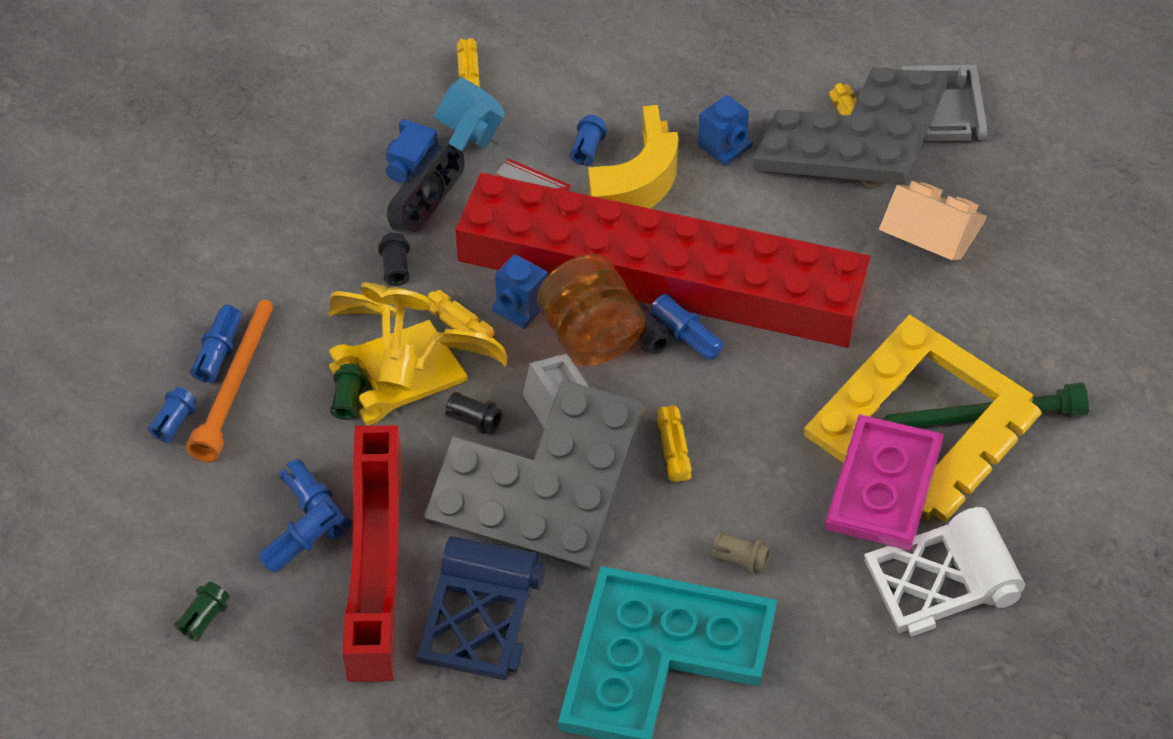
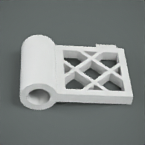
[864,507,1025,637]

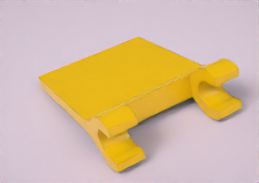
[329,320,468,425]

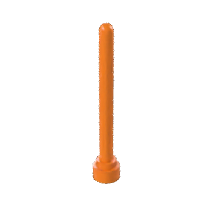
[186,299,273,463]

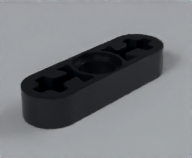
[387,144,465,232]

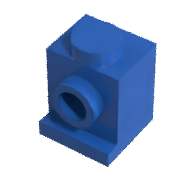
[698,95,753,166]
[386,119,438,183]
[492,254,549,329]

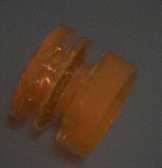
[537,254,645,366]

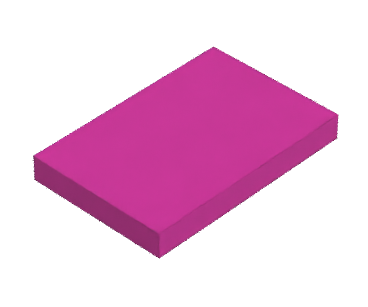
[825,414,944,551]

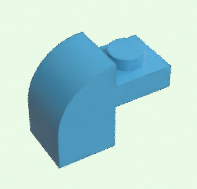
[434,77,505,151]

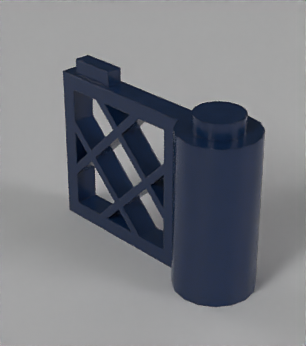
[417,536,545,680]

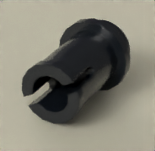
[378,233,410,286]
[623,303,670,354]
[445,391,502,434]

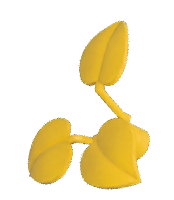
[329,282,508,391]

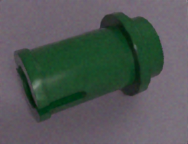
[330,363,367,420]
[174,581,230,642]

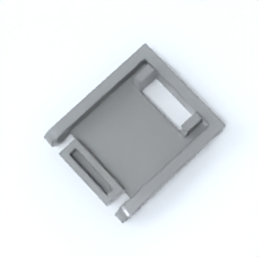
[901,65,987,142]

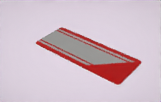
[495,159,571,191]

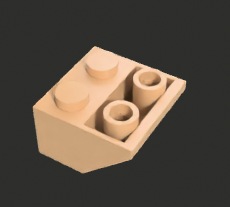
[879,181,987,260]

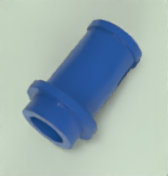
[569,115,607,166]
[147,387,197,443]

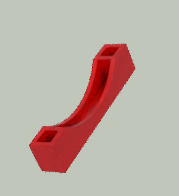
[342,425,402,682]

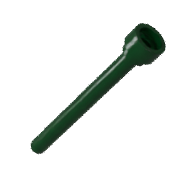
[883,382,1089,428]

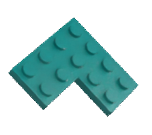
[558,566,777,739]

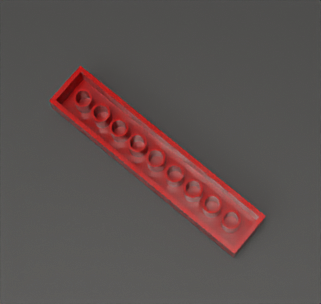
[455,172,871,348]

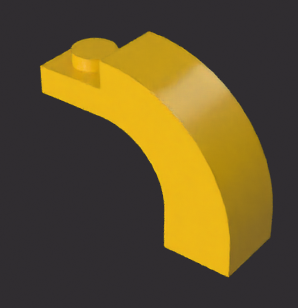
[588,105,678,208]

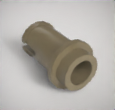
[711,531,771,574]

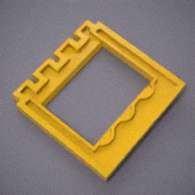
[804,314,1042,522]

